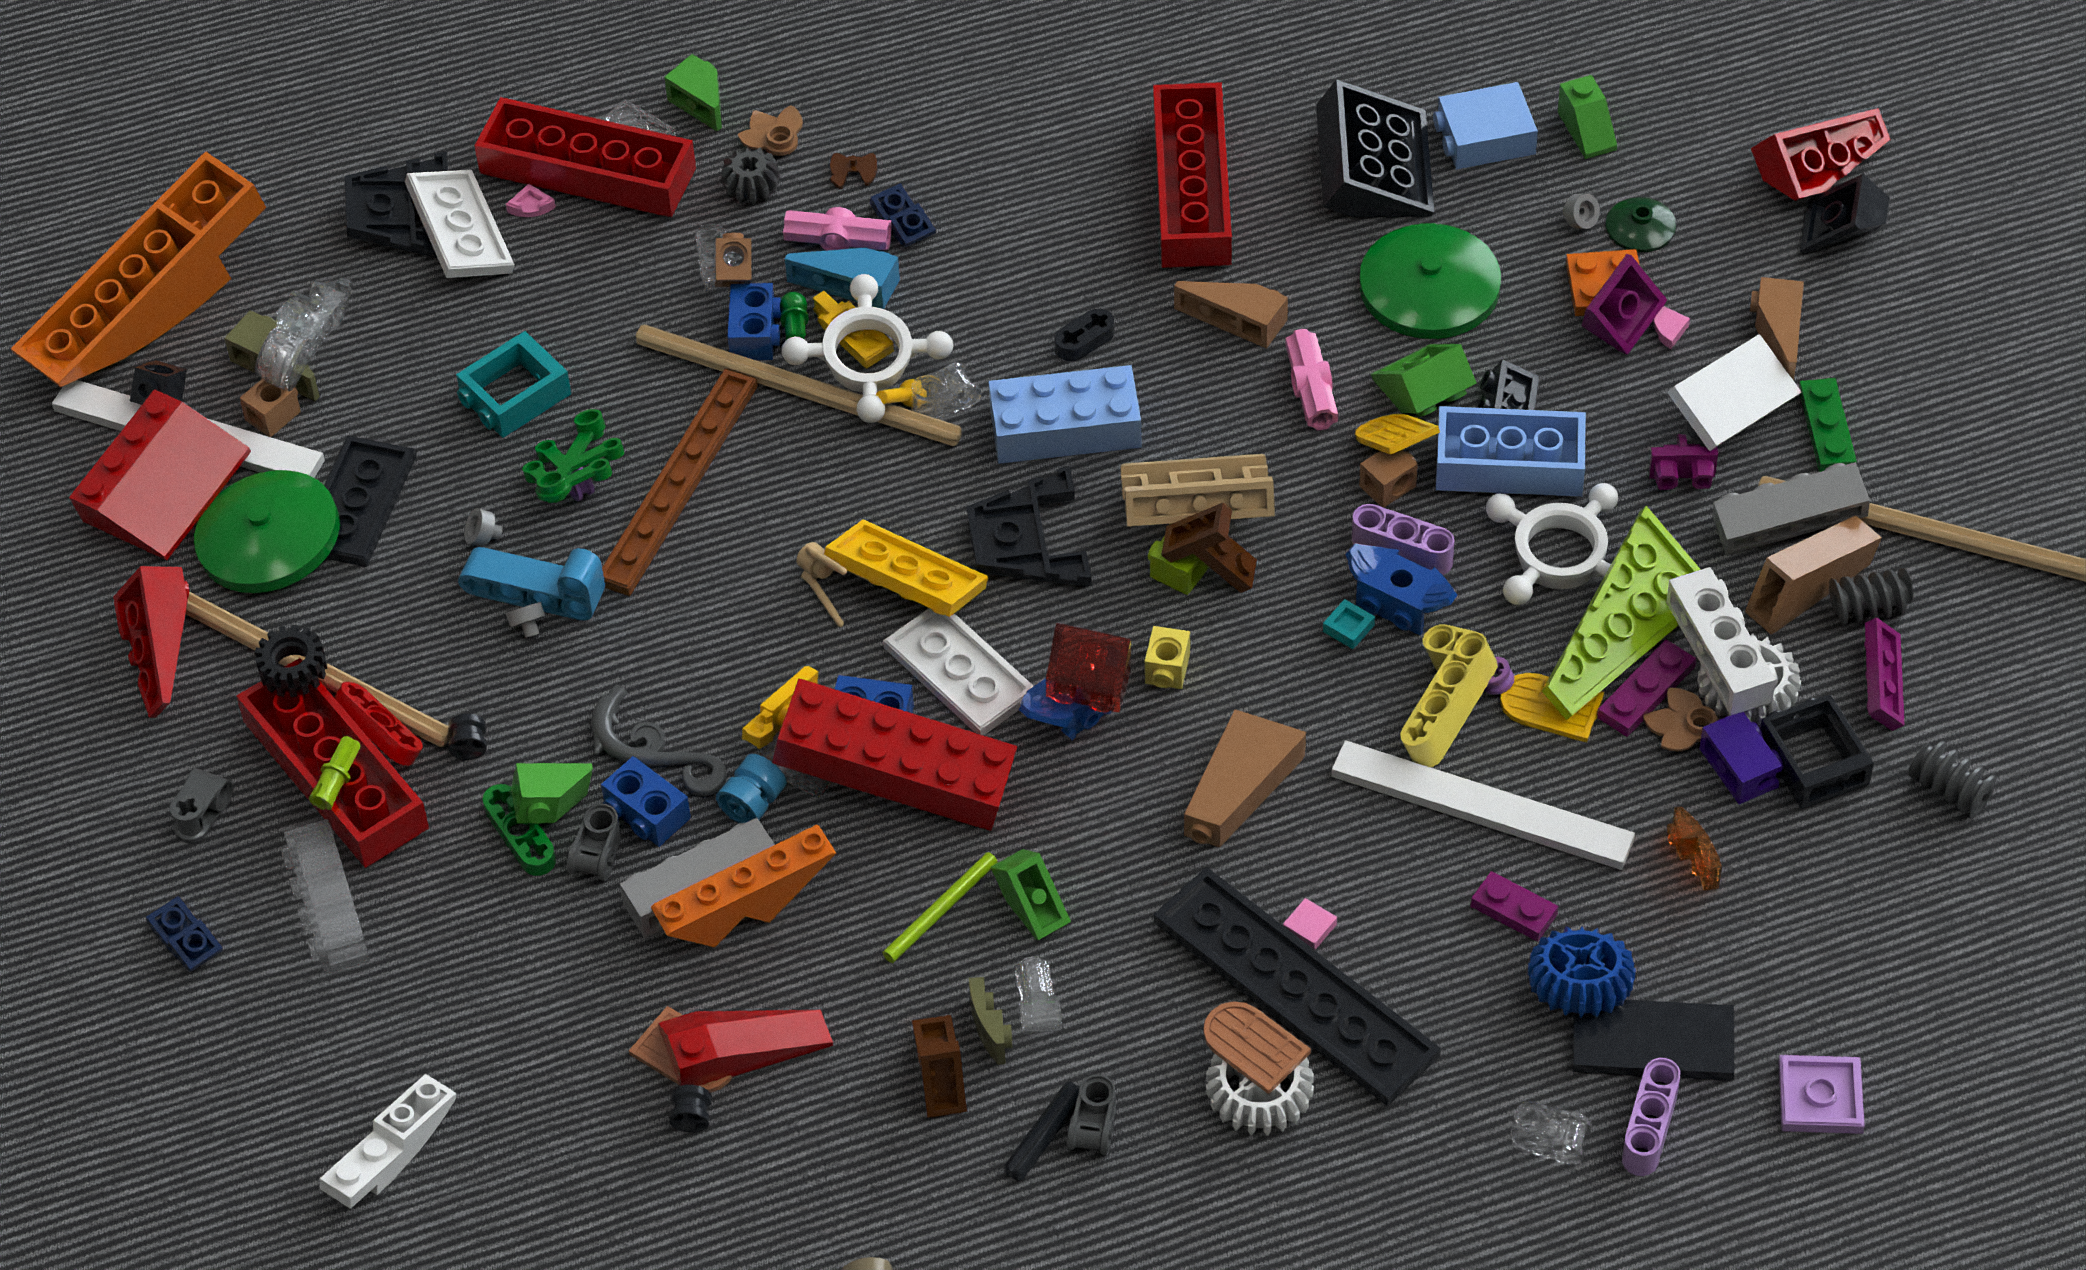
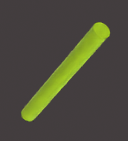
[882,852,998,963]

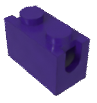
[1700,712,1783,805]

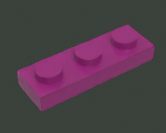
[1864,617,1905,731]
[1597,639,1696,737]

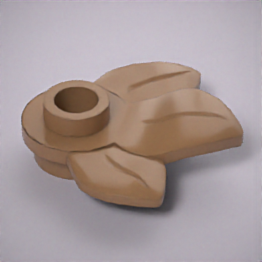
[738,105,803,156]
[1643,688,1719,751]

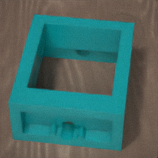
[456,331,571,438]

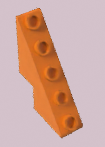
[651,825,836,947]

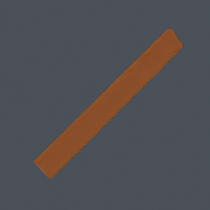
[602,369,758,596]

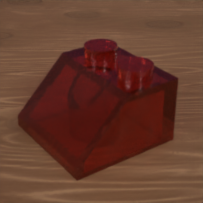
[1046,623,1131,713]

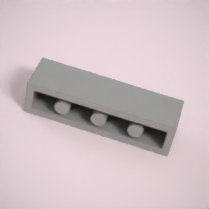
[1713,462,1870,556]
[620,818,775,938]

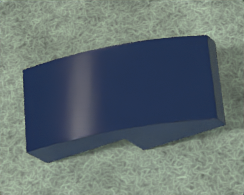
[870,183,936,247]
[146,896,223,972]

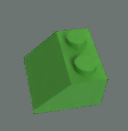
[1371,344,1477,417]

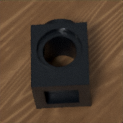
[130,360,187,405]

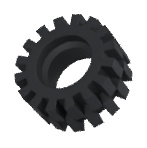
[255,625,327,697]

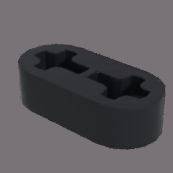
[1055,308,1115,361]

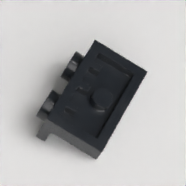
[1477,359,1540,410]

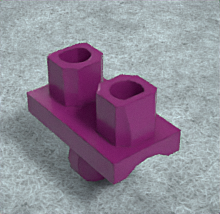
[1649,434,1718,490]

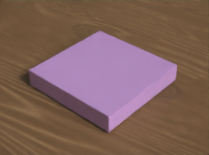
[1778,1055,1864,1134]

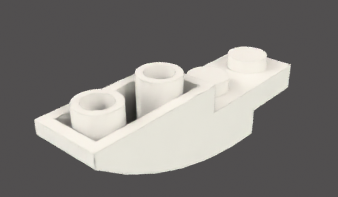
[320,1074,456,1209]

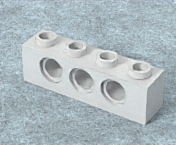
[1666,567,1778,716]

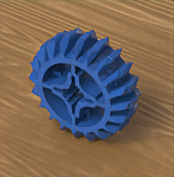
[1527,926,1636,1018]

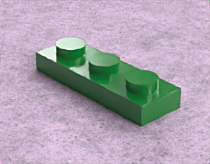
[1799,378,1857,472]

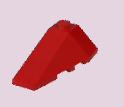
[1751,108,1891,201]
[113,566,189,718]
[658,1010,833,1086]

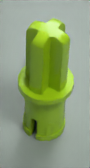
[309,736,360,810]

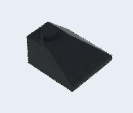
[1800,173,1890,255]

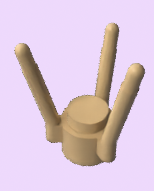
[796,542,868,627]

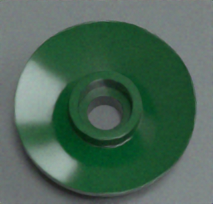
[1606,197,1676,252]

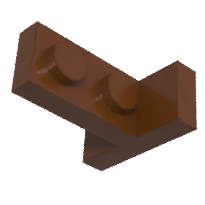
[1161,503,1257,593]
[912,1015,967,1118]

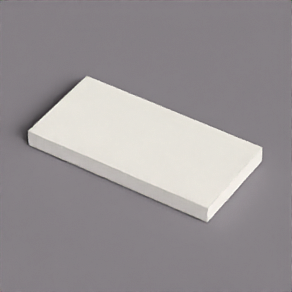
[405,170,514,278]
[1667,334,1801,451]
[883,608,1033,735]

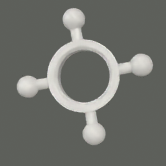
[782,274,953,423]
[1486,483,1618,605]

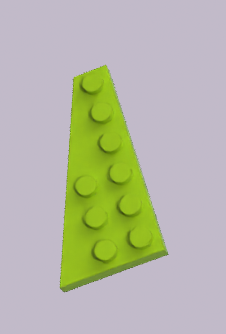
[1542,506,1701,720]

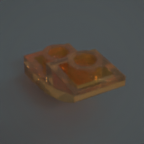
[1667,806,1722,891]

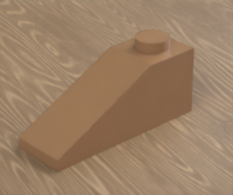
[1750,277,1804,381]
[1174,281,1288,348]

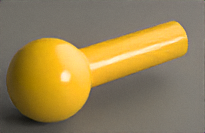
[876,379,927,407]

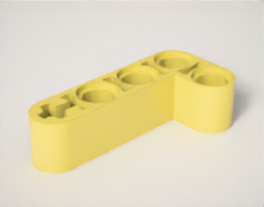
[1400,624,1498,767]

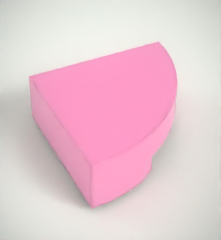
[506,184,556,217]
[1653,306,1690,349]

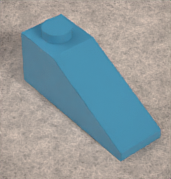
[785,247,900,309]

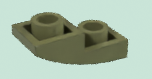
[968,977,1013,1065]

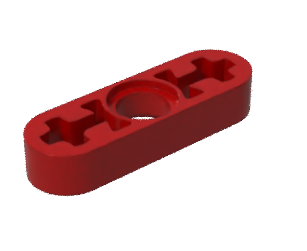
[334,681,423,766]

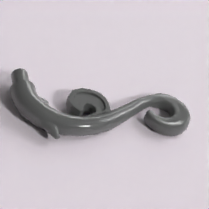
[591,685,727,797]

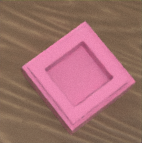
[1283,898,1337,950]

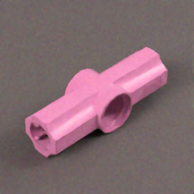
[783,207,892,251]
[1286,329,1338,431]

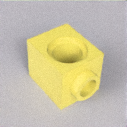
[1145,626,1190,689]

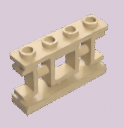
[1120,454,1275,527]

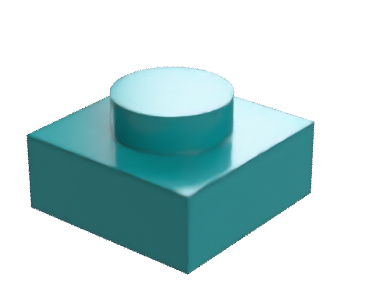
[1323,599,1375,649]

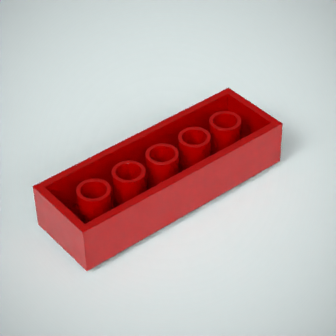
[1153,82,1232,268]
[474,97,696,217]
[236,658,429,868]
[772,678,1018,831]

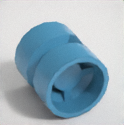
[716,754,787,823]

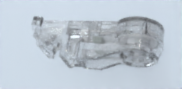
[255,277,352,392]

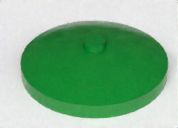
[1359,223,1501,339]
[194,470,340,593]

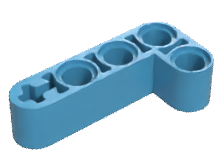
[458,547,605,621]

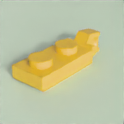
[813,291,894,369]
[742,666,819,749]

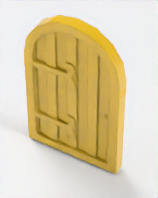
[1355,414,1440,455]
[1500,673,1604,743]

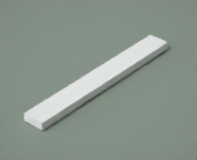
[52,380,325,478]
[1331,740,1635,870]

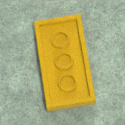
[824,519,988,617]

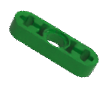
[483,784,556,876]

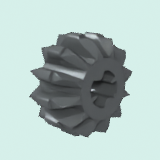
[721,146,780,205]

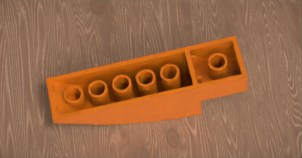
[11,151,266,387]

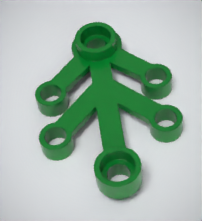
[522,409,625,503]

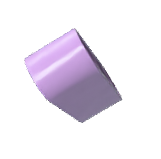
[1352,504,1455,575]
[1622,1058,1680,1176]

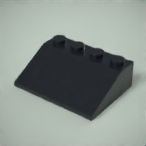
[1316,79,1435,217]

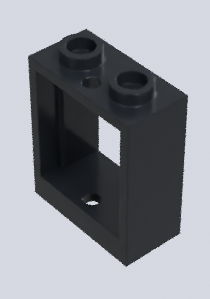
[1760,694,1874,809]

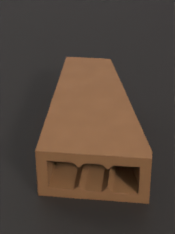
[1745,515,1882,634]
[1184,709,1306,847]

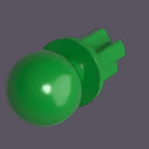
[780,292,809,340]

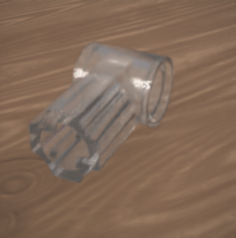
[1015,956,1063,1035]

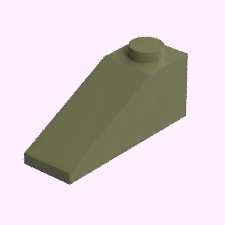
[224,310,320,401]

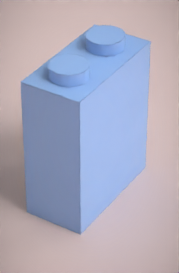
[1433,82,1538,169]

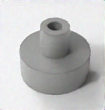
[1563,194,1600,229]
[464,508,502,547]
[506,602,545,638]

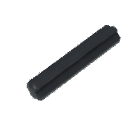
[1005,1081,1080,1181]

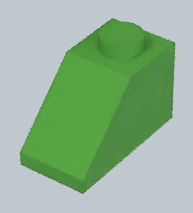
[664,54,722,131]
[1558,75,1617,159]
[511,763,593,824]
[990,849,1071,940]

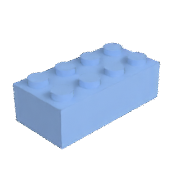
[989,365,1142,464]
[1436,406,1586,497]

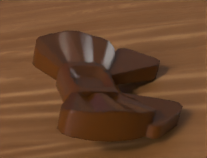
[830,153,878,189]

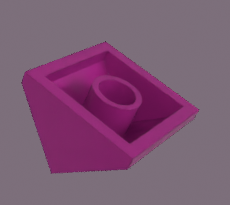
[1581,254,1667,355]

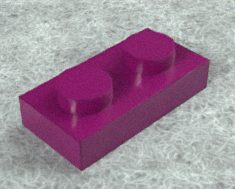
[1471,871,1559,942]

